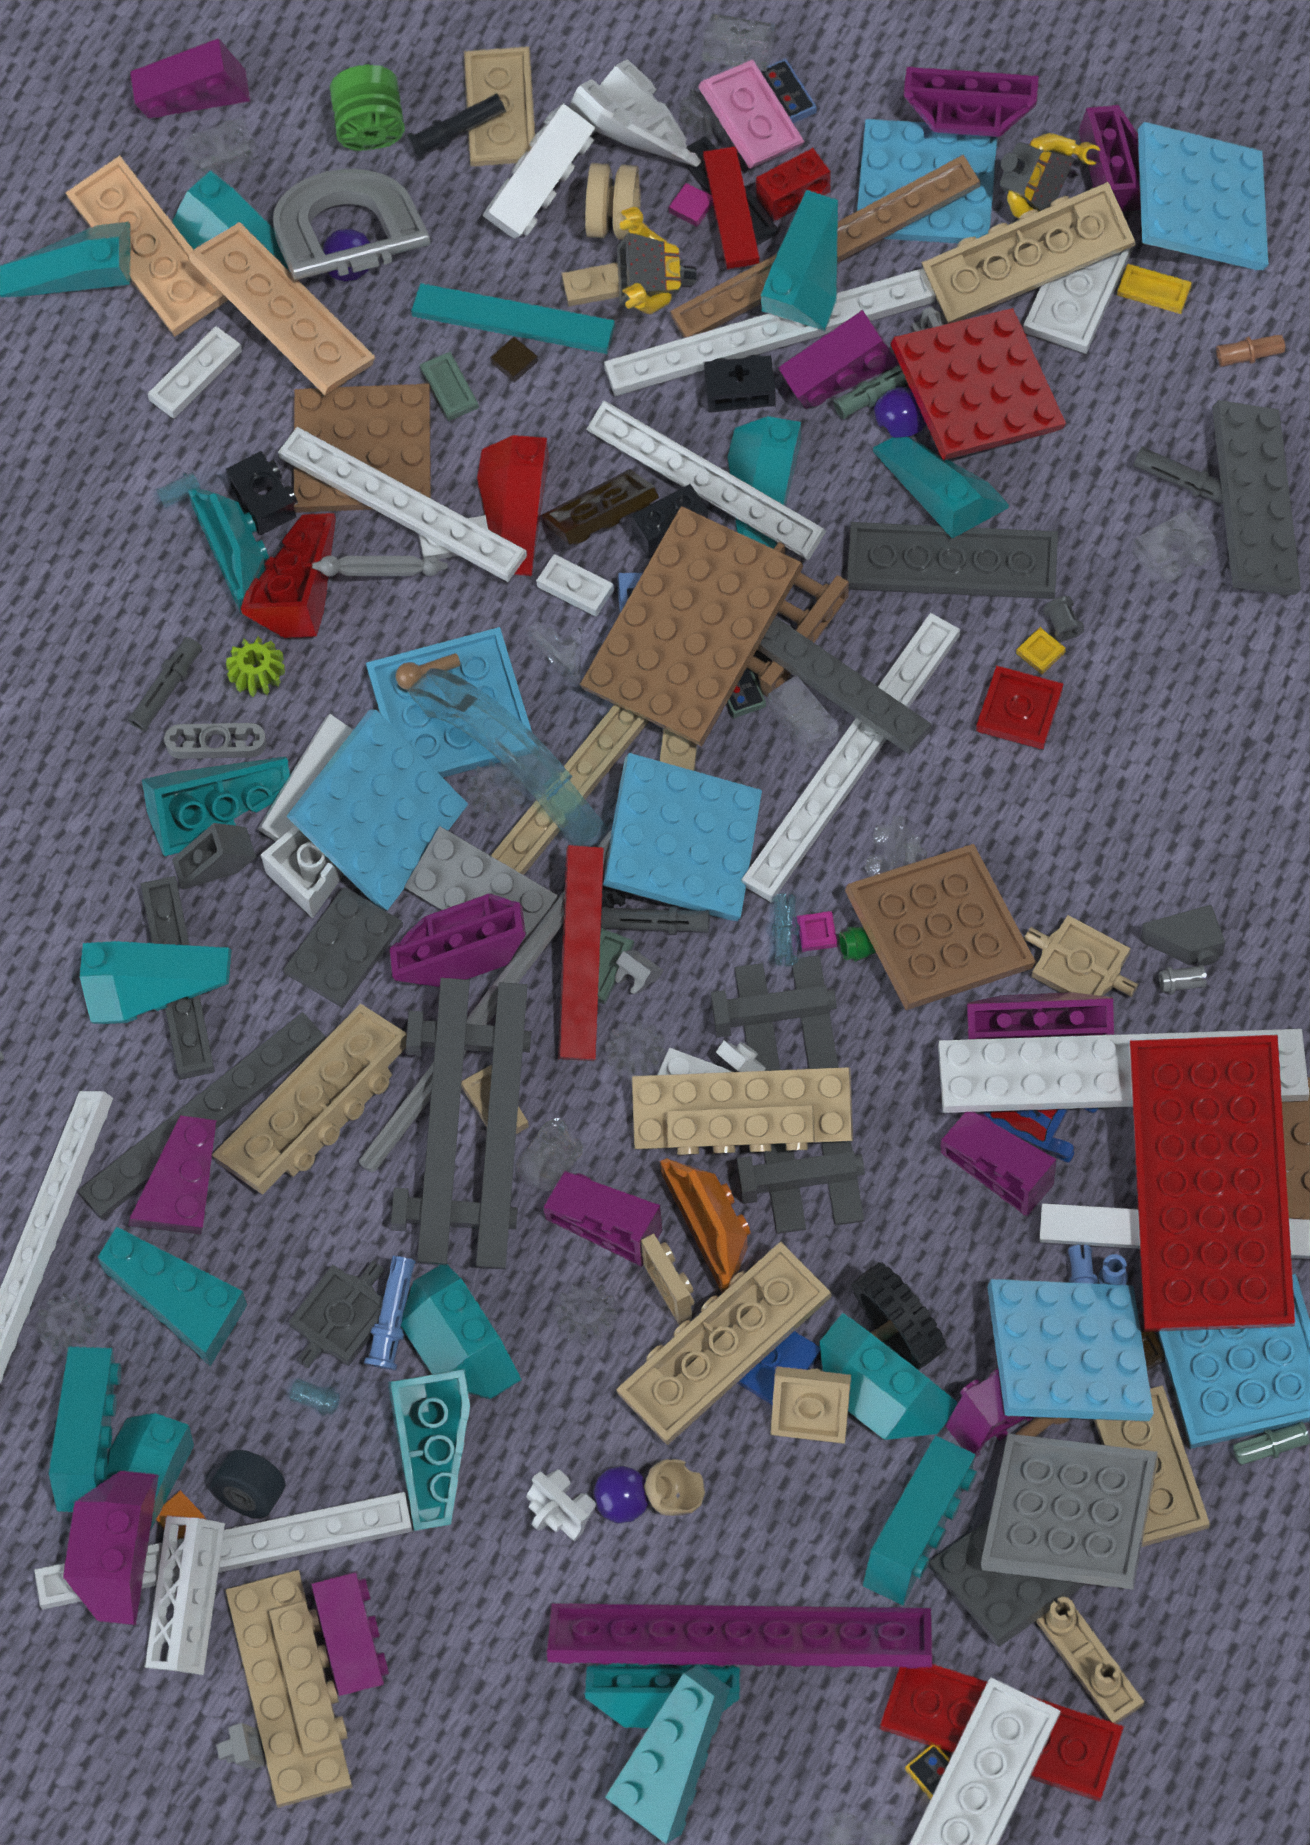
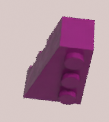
[130,38,250,118]
[1078,105,1141,212]
[778,310,899,409]
[940,1112,1057,1217]
[128,1116,217,1234]
[543,1171,663,1267]
[945,1368,1035,1458]
[311,1571,389,1696]

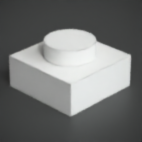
[716,1041,766,1072]

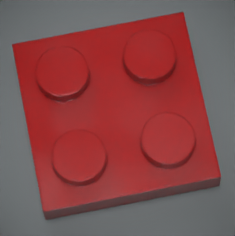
[976,665,1064,750]

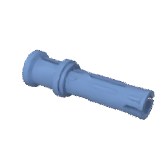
[364,1256,416,1371]

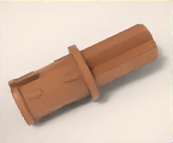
[1216,335,1285,367]

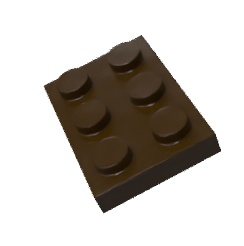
[541,469,659,545]

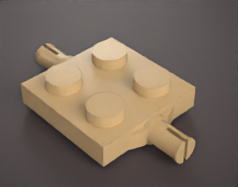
[1024,915,1138,997]

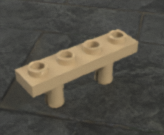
[1036,1597,1144,1724]

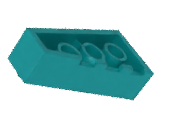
[49,1347,121,1512]
[863,1435,978,1606]
[605,1665,730,1844]

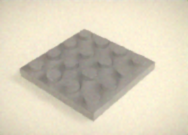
[981,1434,1158,1590]

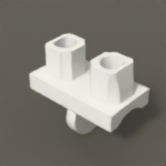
[526,1469,596,1541]

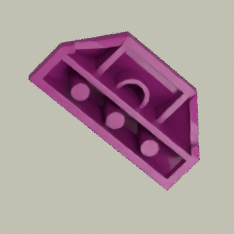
[904,67,1039,137]
[390,893,526,987]
[967,992,1114,1040]
[63,1471,159,1626]

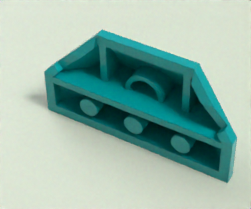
[188,487,269,615]
[401,1264,522,1399]
[820,1312,958,1440]
[585,1663,740,1728]

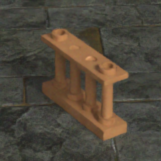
[747,542,849,700]

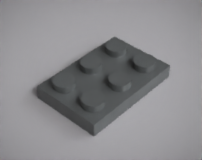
[283,887,403,1008]

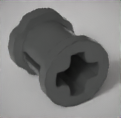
[1043,596,1084,642]

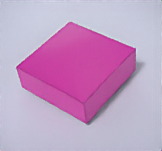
[669,183,713,227]
[797,911,837,952]

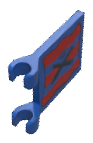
[983,1108,1098,1163]

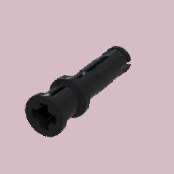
[407,92,506,161]

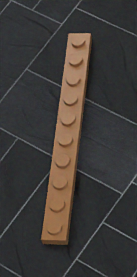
[670,155,980,338]

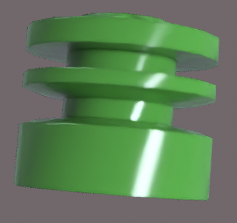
[329,65,405,151]

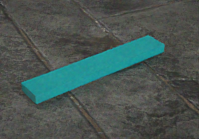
[412,283,615,354]

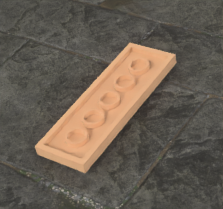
[65,156,229,337]
[189,222,375,395]

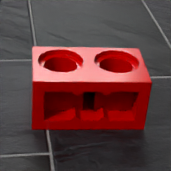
[756,148,831,222]

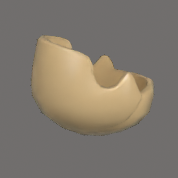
[645,1459,705,1516]

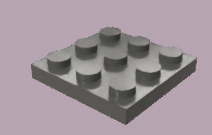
[929,1519,1086,1647]

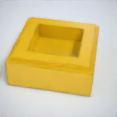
[1016,627,1066,675]

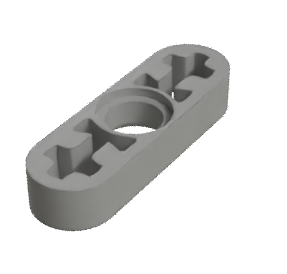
[164,723,267,759]

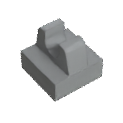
[615,950,664,994]
[216,1723,265,1770]

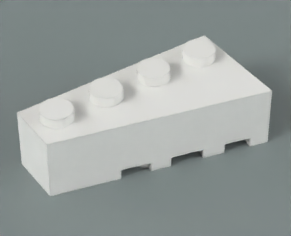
[482,104,595,239]
[261,826,344,918]

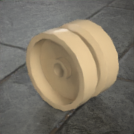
[586,163,641,239]

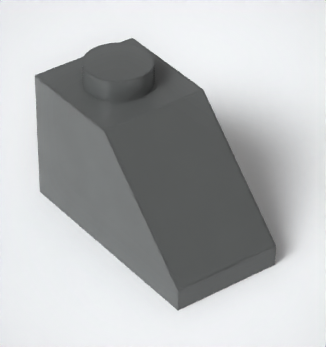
[172,823,256,890]
[1141,905,1225,966]

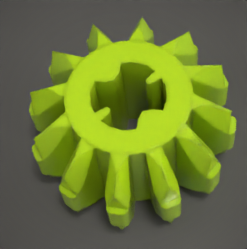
[226,636,285,697]

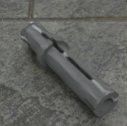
[1133,446,1223,505]
[128,636,203,732]
[601,906,710,935]

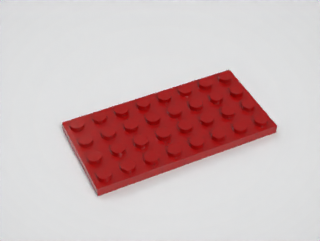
[1130,1035,1295,1332]

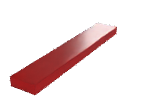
[558,845,604,1061]

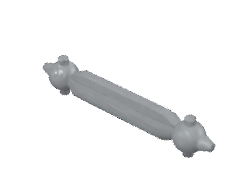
[312,556,448,576]

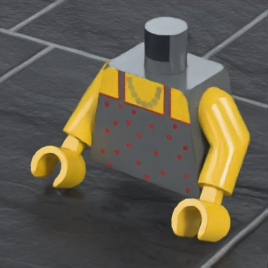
[1000,133,1101,219]
[617,207,697,315]

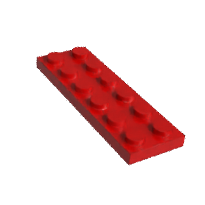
[880,1664,1124,1802]

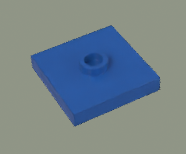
[737,1331,821,1405]

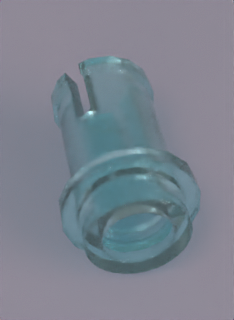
[156,472,201,509]
[290,1378,340,1415]

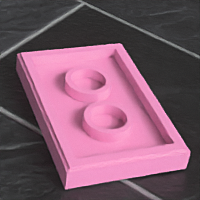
[698,59,805,169]

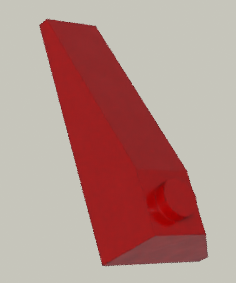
[477,435,549,576]
[241,513,336,638]

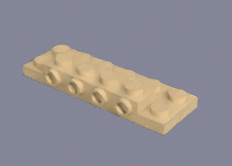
[922,182,1135,324]
[212,1003,407,1195]
[632,1067,853,1155]
[616,1241,832,1446]
[225,1570,353,1808]

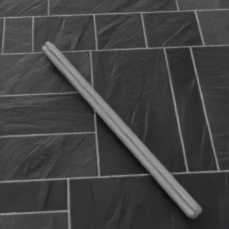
[359,830,612,1173]

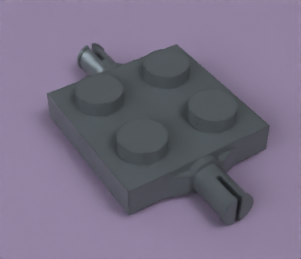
[288,1261,384,1368]

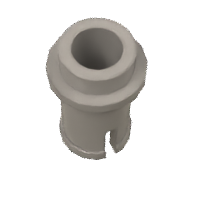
[1159,965,1207,995]

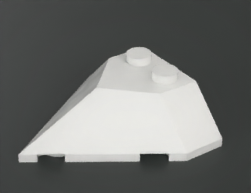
[569,59,701,167]

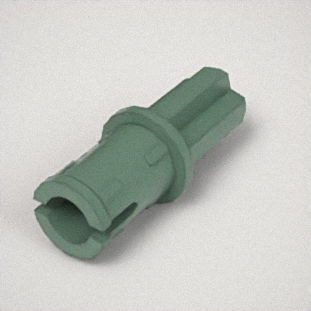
[1233,1422,1310,1465]

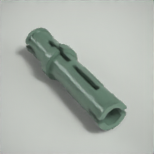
[833,365,908,419]

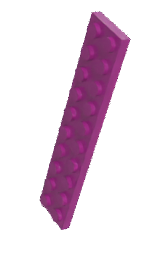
[547,1603,932,1668]

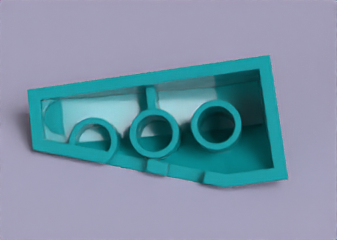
[172,170,291,273]
[761,190,838,331]
[0,222,130,298]
[728,416,801,549]
[873,437,1009,539]
[79,941,232,1024]
[388,1370,470,1531]
[106,1413,194,1531]

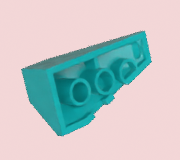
[142,757,290,856]

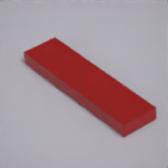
[703,146,760,269]

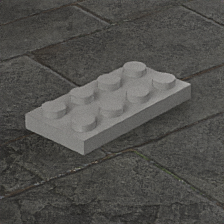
[404,826,560,954]

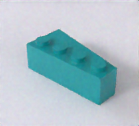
[98,1226,247,1366]

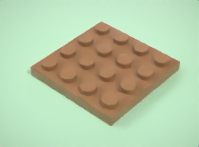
[294,383,431,513]
[845,844,1036,1010]

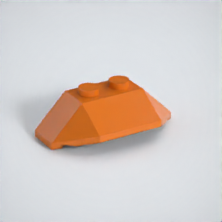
[660,1158,751,1294]

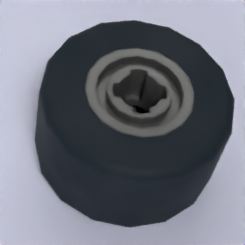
[211,1450,286,1519]

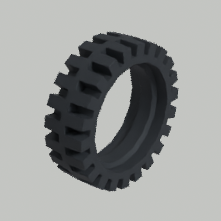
[851,1262,947,1370]

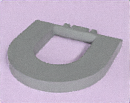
[273,169,430,280]

